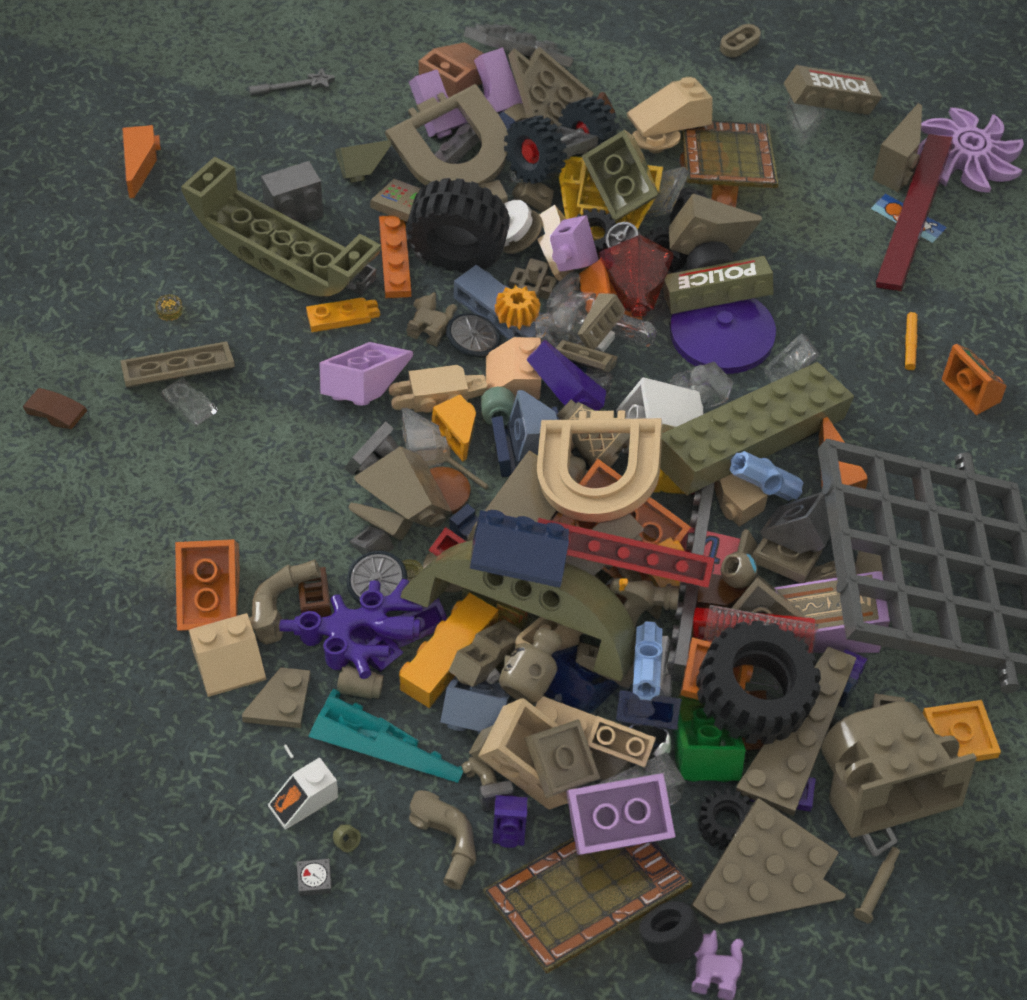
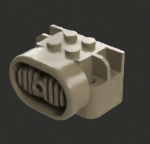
[821,701,977,838]

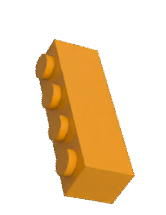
[399,593,499,708]

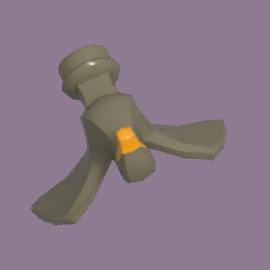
[610,567,679,627]

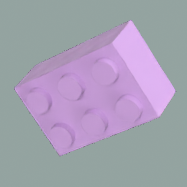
[566,773,675,855]

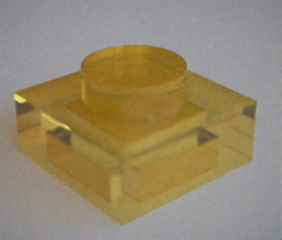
[497,601,528,630]

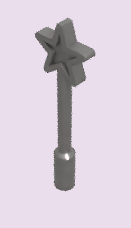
[249,69,335,96]

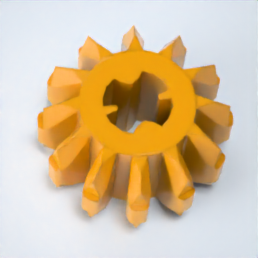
[495,284,540,330]

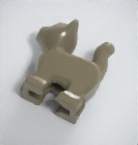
[406,292,457,347]

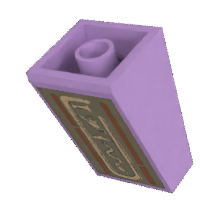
[775,571,890,653]

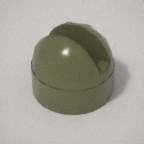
[332,824,361,852]

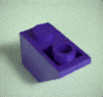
[493,795,527,848]

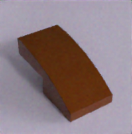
[22,388,88,430]

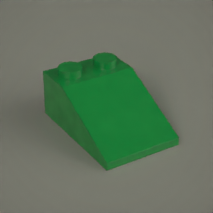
[670,698,745,782]

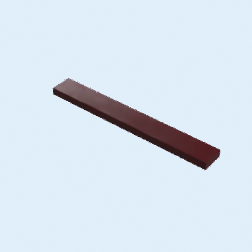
[876,134,953,291]

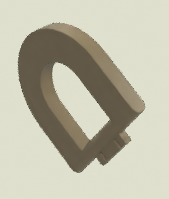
[385,84,508,185]

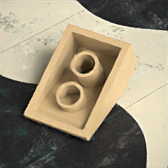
[627,77,712,137]

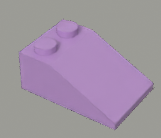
[320,342,413,406]

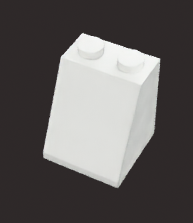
[616,377,703,453]

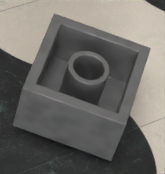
[261,161,323,224]

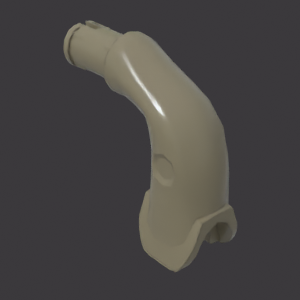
[249,559,321,645]
[409,790,476,890]

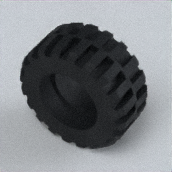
[406,178,510,273]
[696,620,821,744]

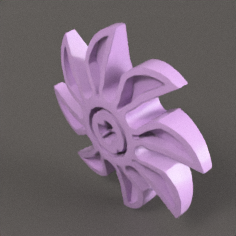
[917,108,1023,192]

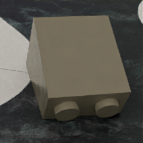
[354,446,453,528]

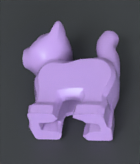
[692,930,744,1000]

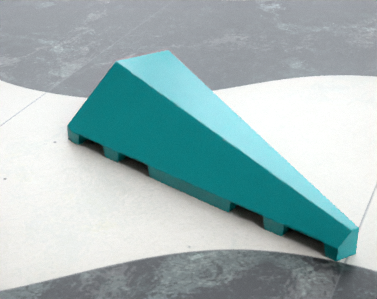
[308,688,463,783]

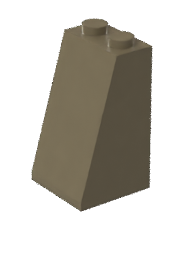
[466,450,577,542]

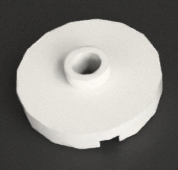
[504,200,533,247]

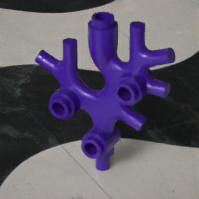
[279,579,423,679]

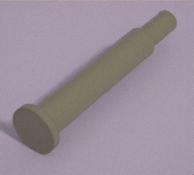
[854,847,900,923]

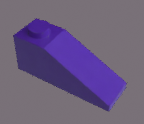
[527,340,606,411]

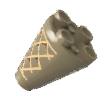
[556,399,630,467]

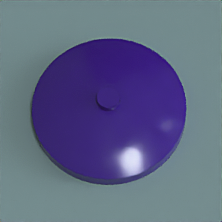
[670,298,776,374]

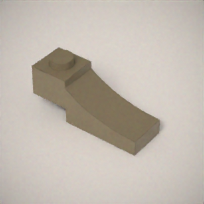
[449,619,522,687]

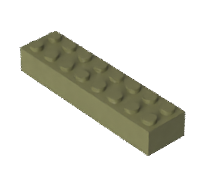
[660,362,854,495]

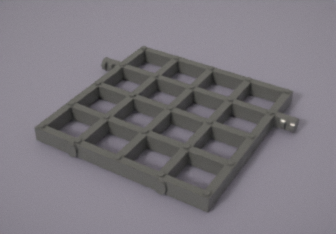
[818,438,1027,693]

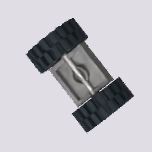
[504,96,620,184]

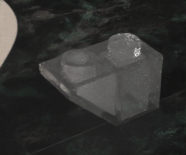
[670,362,734,408]

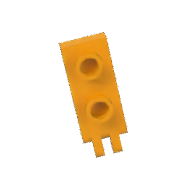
[306,298,380,332]

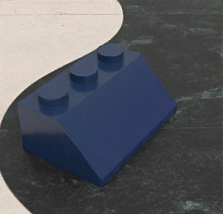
[470,510,569,588]

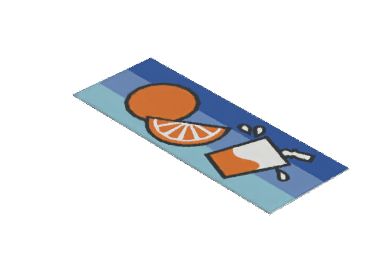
[871,194,947,243]

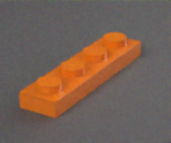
[379,216,411,298]

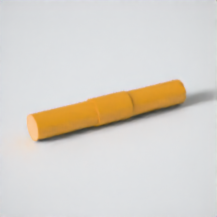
[905,312,918,370]

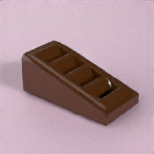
[298,567,332,617]

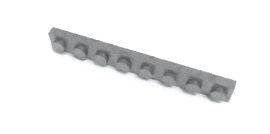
[667,482,715,682]

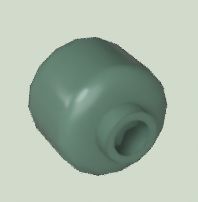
[480,386,515,426]

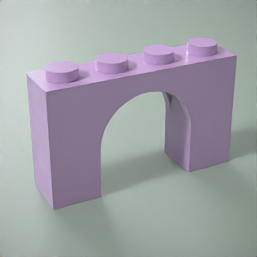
[409,47,523,139]

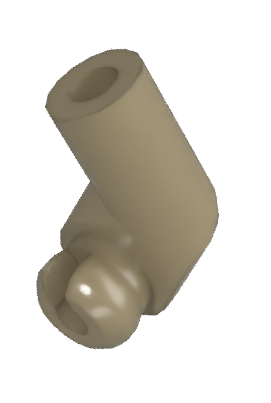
[462,757,498,786]

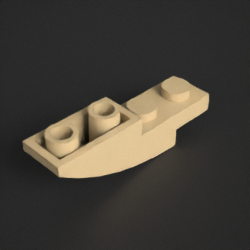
[535,697,656,767]

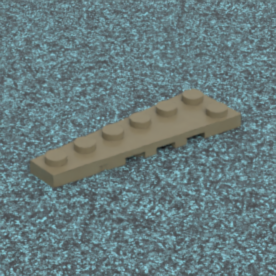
[736,647,857,816]

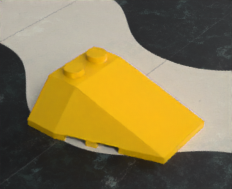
[559,156,663,258]

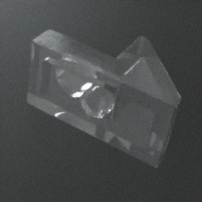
[763,333,819,382]

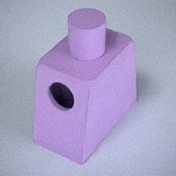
[550,215,598,272]

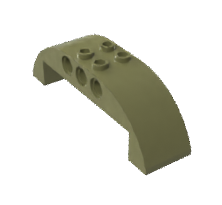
[181,157,381,296]
[401,540,636,682]

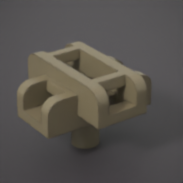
[509,258,557,300]

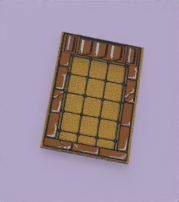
[682,120,779,188]
[483,837,692,974]

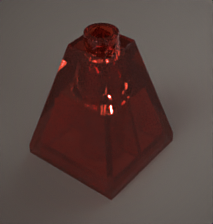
[599,235,673,317]

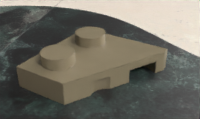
[242,667,311,728]

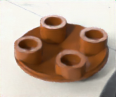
[429,467,470,514]

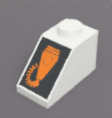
[268,758,338,830]

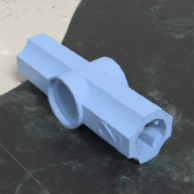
[729,451,803,501]
[633,621,663,700]

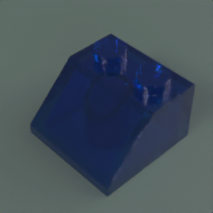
[544,645,620,714]

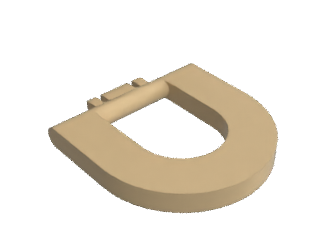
[537,410,662,522]

